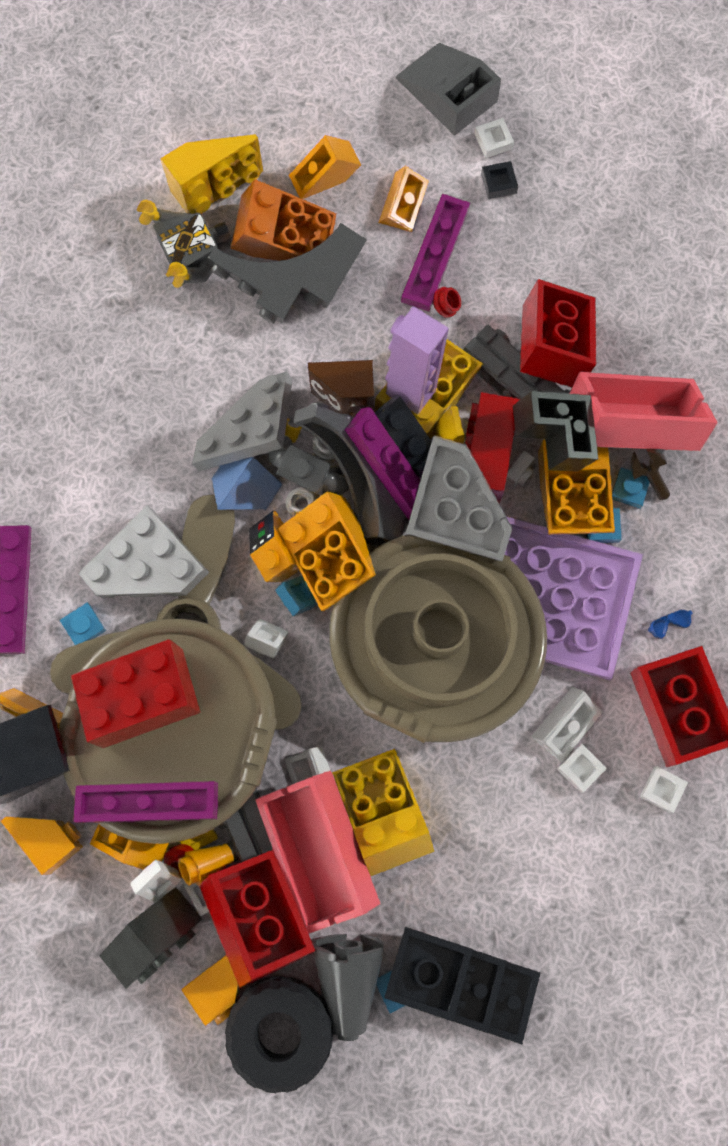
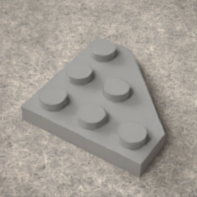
[192,371,293,471]
[406,436,512,561]
[78,505,209,598]

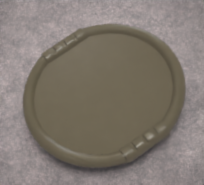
[329,534,547,743]
[58,619,278,844]

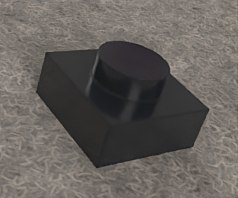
[481,161,518,199]

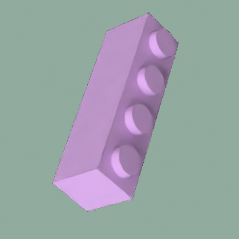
[385,306,449,414]

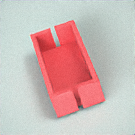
[569,372,718,451]
[255,770,380,934]

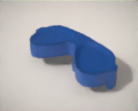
[648,609,693,639]

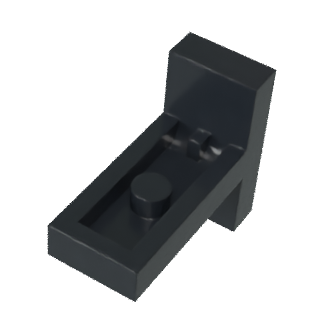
[375,395,432,478]

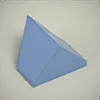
[212,457,282,511]

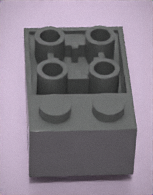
[396,42,501,136]

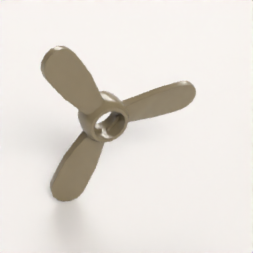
[50,494,302,730]

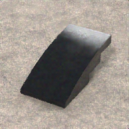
[384,927,541,1045]

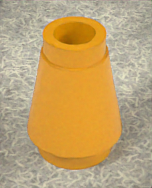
[178,844,234,886]

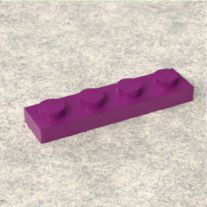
[401,193,470,312]
[344,407,421,520]
[0,525,32,654]
[74,781,218,823]

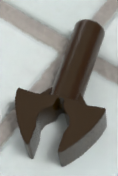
[631,449,670,500]

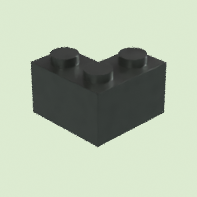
[513,391,598,472]
[99,887,202,989]

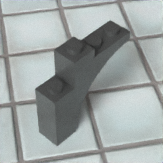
[208,223,367,324]
[294,403,405,547]

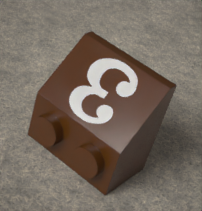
[308,360,374,417]

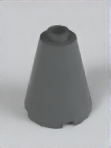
[313,934,384,1041]

